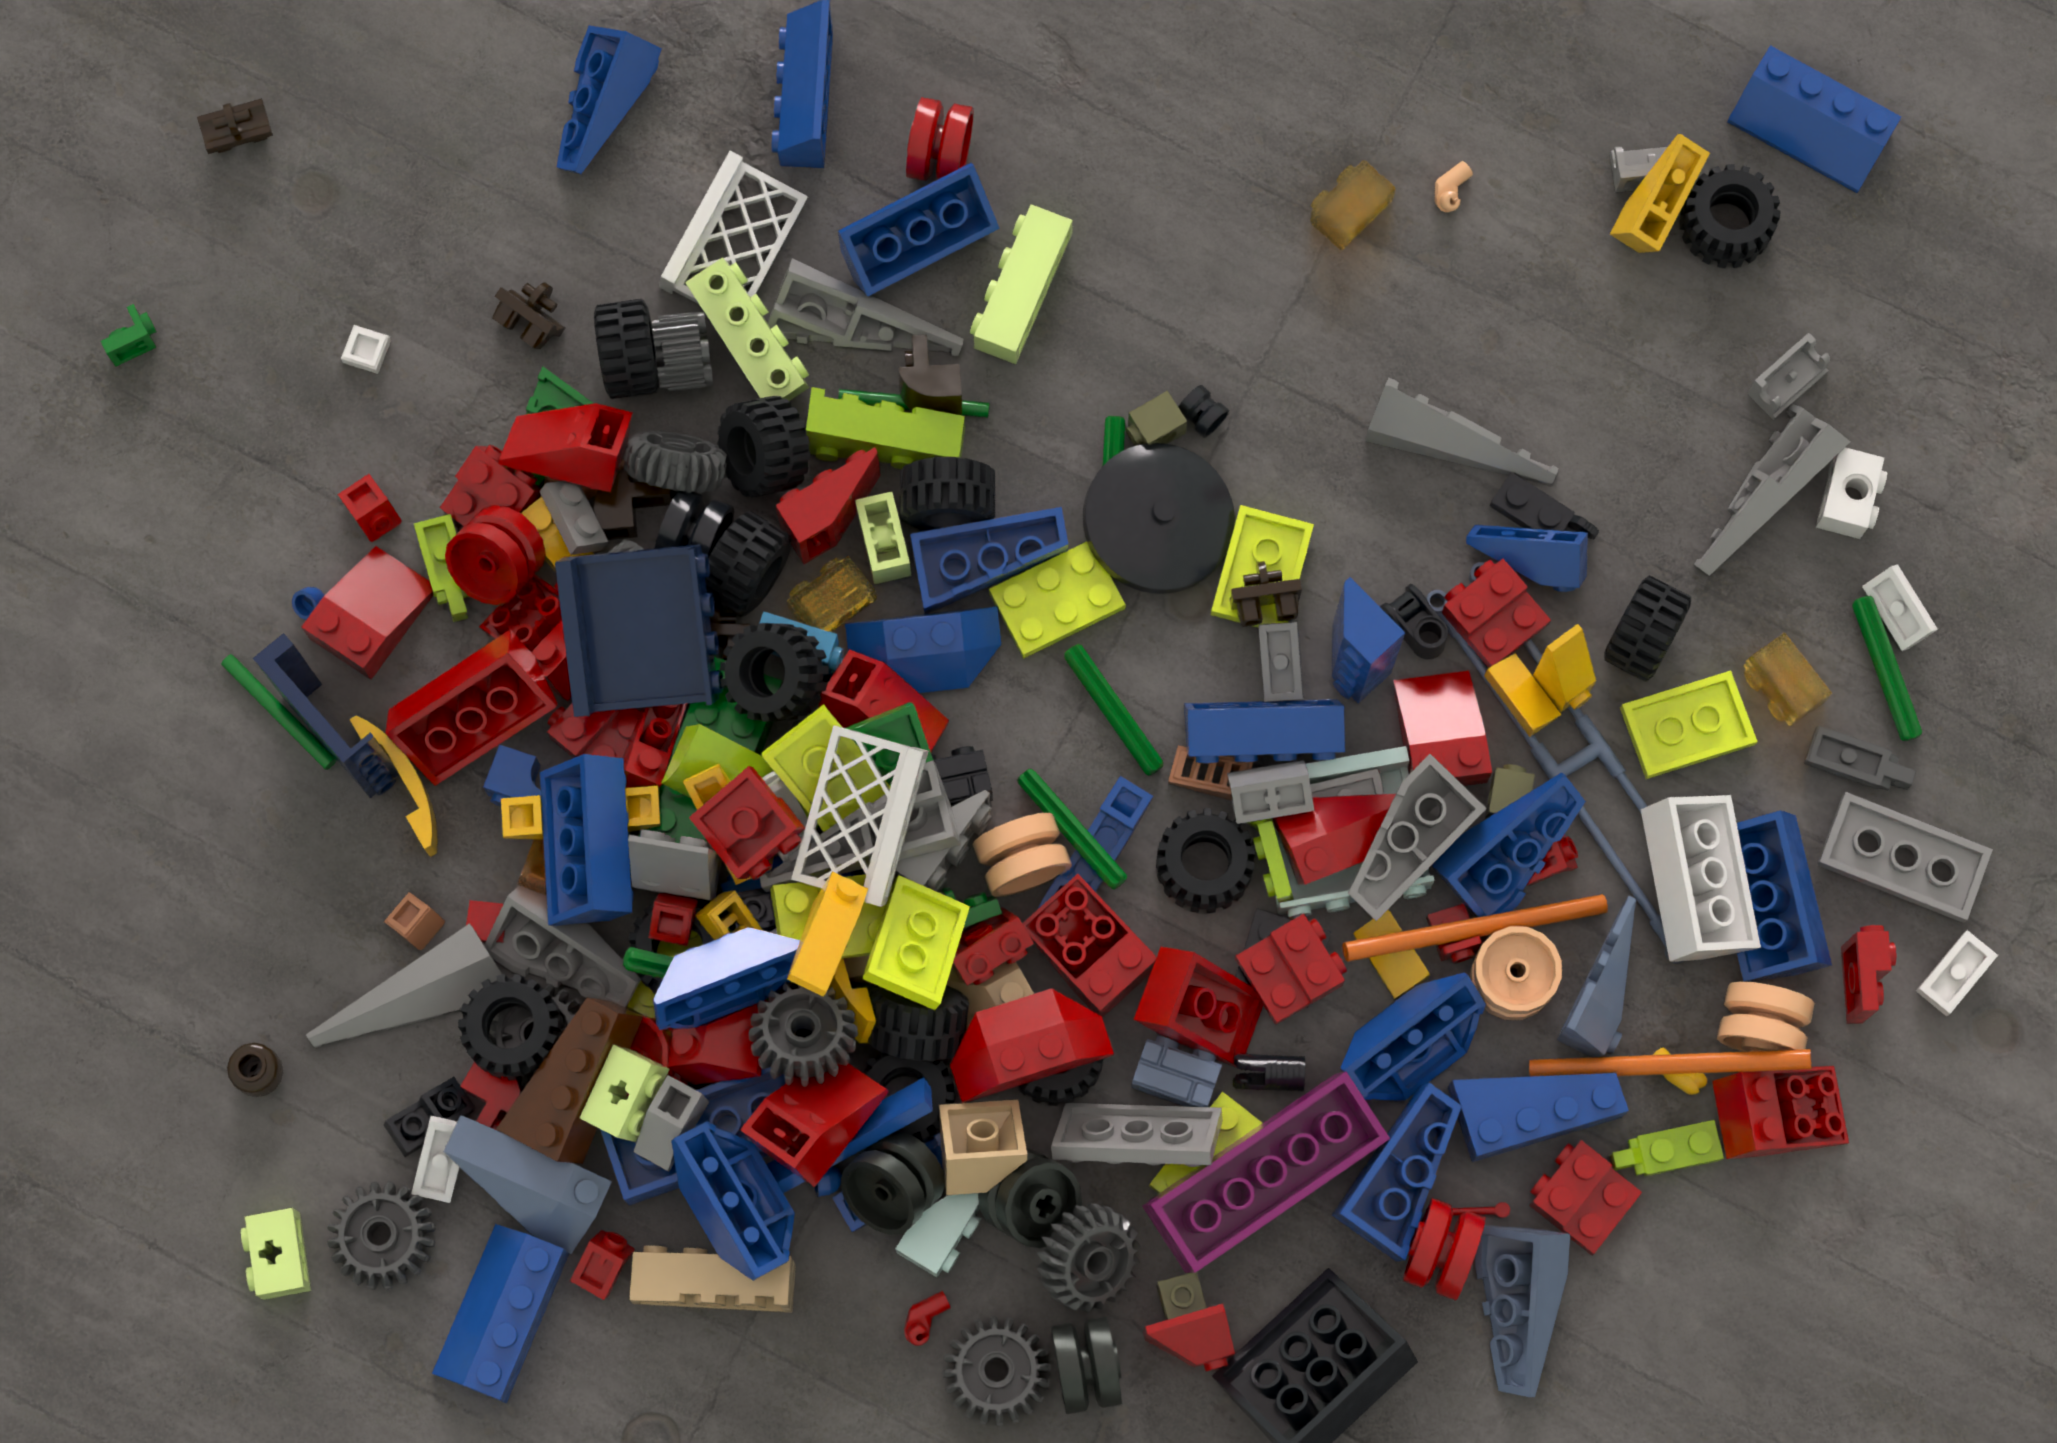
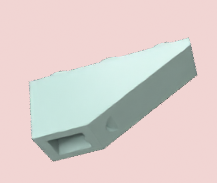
[896,1193,981,1278]

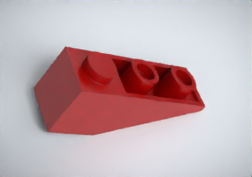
[622,704,687,788]

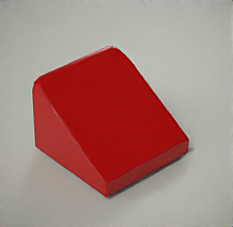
[648,893,698,946]

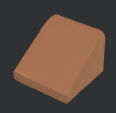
[384,892,445,950]

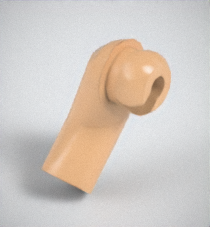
[1435,161,1473,213]

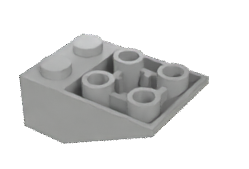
[893,790,992,893]
[628,829,722,901]

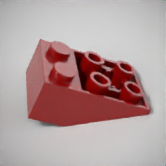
[498,403,633,492]
[776,447,881,565]
[479,575,572,701]
[818,649,949,753]
[1022,874,1157,1018]
[740,1063,889,1188]
[1712,1066,1849,1159]

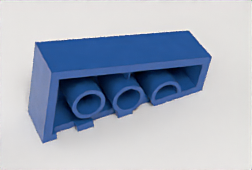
[910,507,1068,614]
[1448,1073,1629,1162]
[1332,1083,1462,1262]

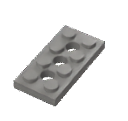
[1817,792,1993,923]
[1051,1103,1223,1167]

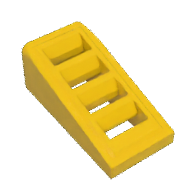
[695,890,763,940]

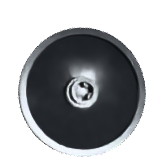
[1083,443,1235,594]

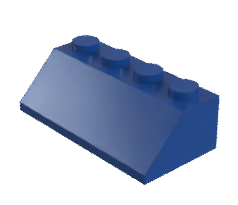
[772,0,833,168]
[1727,45,1901,193]
[838,163,1000,296]
[1332,577,1405,704]
[1184,699,1345,763]
[540,754,633,926]
[1737,810,1832,982]
[432,1224,569,1404]

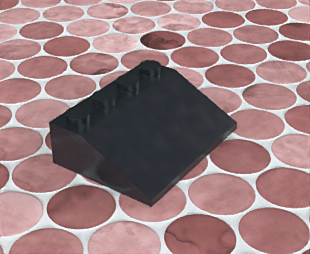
[1212,1268,1418,1443]

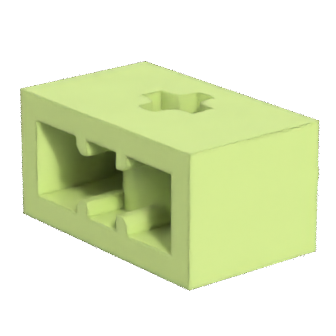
[855,492,911,584]
[580,1045,669,1142]
[241,1208,311,1300]

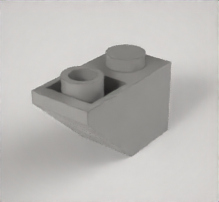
[634,1075,709,1172]

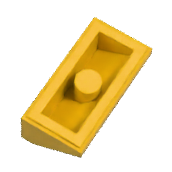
[1484,653,1562,737]
[1353,910,1430,999]

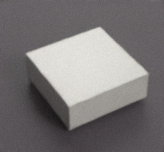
[341,325,391,374]

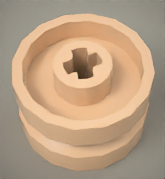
[972,813,1072,897]
[1470,926,1562,1020]
[1717,981,1815,1052]

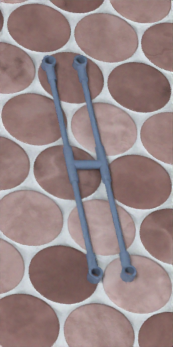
[1426,562,1684,964]

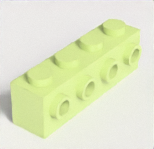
[970,204,1073,364]
[685,257,809,401]

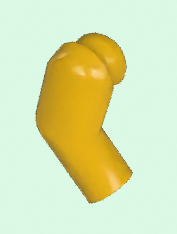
[1653,1047,1707,1095]

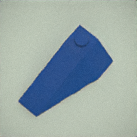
[557,25,662,174]
[1431,772,1586,917]

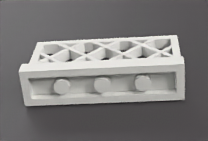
[659,151,808,304]
[791,725,929,907]

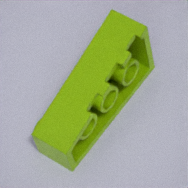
[806,387,965,469]

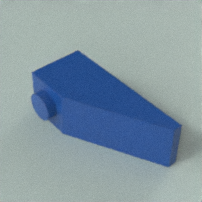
[1466,525,1588,592]

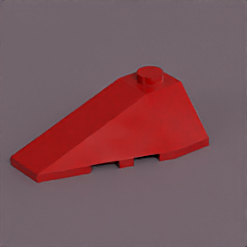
[1273,794,1396,885]

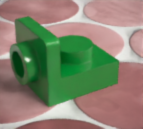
[100,304,157,367]
[942,887,1002,927]

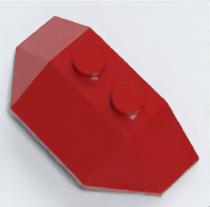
[950,988,1114,1103]

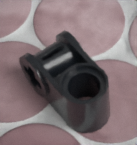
[1380,584,1448,660]

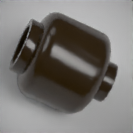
[227,1042,283,1097]

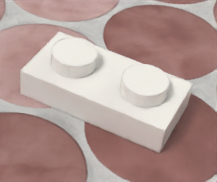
[1862,565,1938,651]
[1916,930,1998,1016]
[411,1116,459,1203]

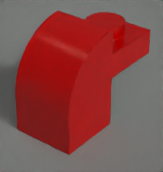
[460,1062,523,1132]

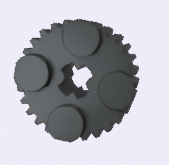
[652,312,713,392]

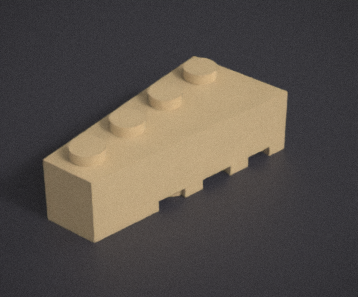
[629,1246,796,1313]

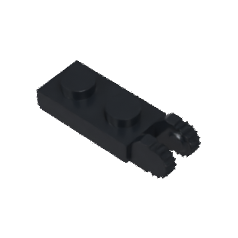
[1489,472,1599,540]

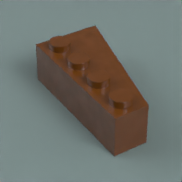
[496,997,643,1164]

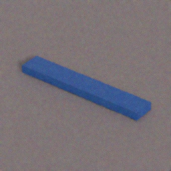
[766,1077,933,1193]

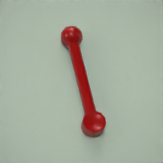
[1452,1202,1511,1219]

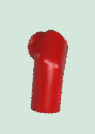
[904,1290,951,1346]

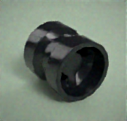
[1178,385,1230,438]

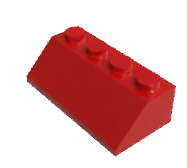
[385,630,557,786]

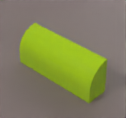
[661,724,818,829]

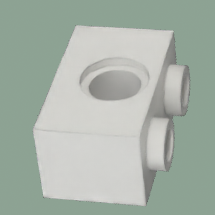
[1816,447,1887,539]

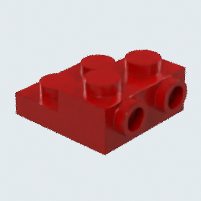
[439,444,542,526]
[1441,559,1551,668]
[547,704,641,758]
[689,766,805,880]
[952,907,1034,986]
[1235,913,1347,1025]
[1841,925,1897,1024]
[1529,1140,1642,1255]

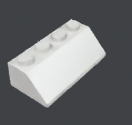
[1641,795,1761,962]

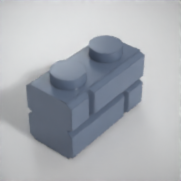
[1131,1036,1222,1107]

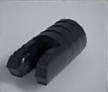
[1233,1054,1305,1092]

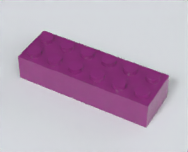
[1142,1071,1390,1273]

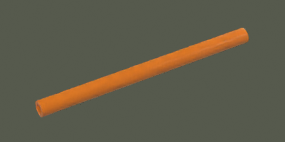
[1342,894,1608,962]
[1529,1049,1812,1077]

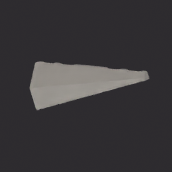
[767,258,964,356]
[1365,377,1559,486]
[1694,403,1851,576]
[760,761,961,892]
[306,923,503,1048]

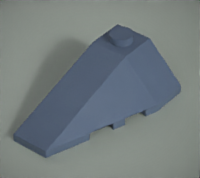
[1557,896,1636,1057]
[443,1115,612,1254]
[1475,1225,1570,1397]

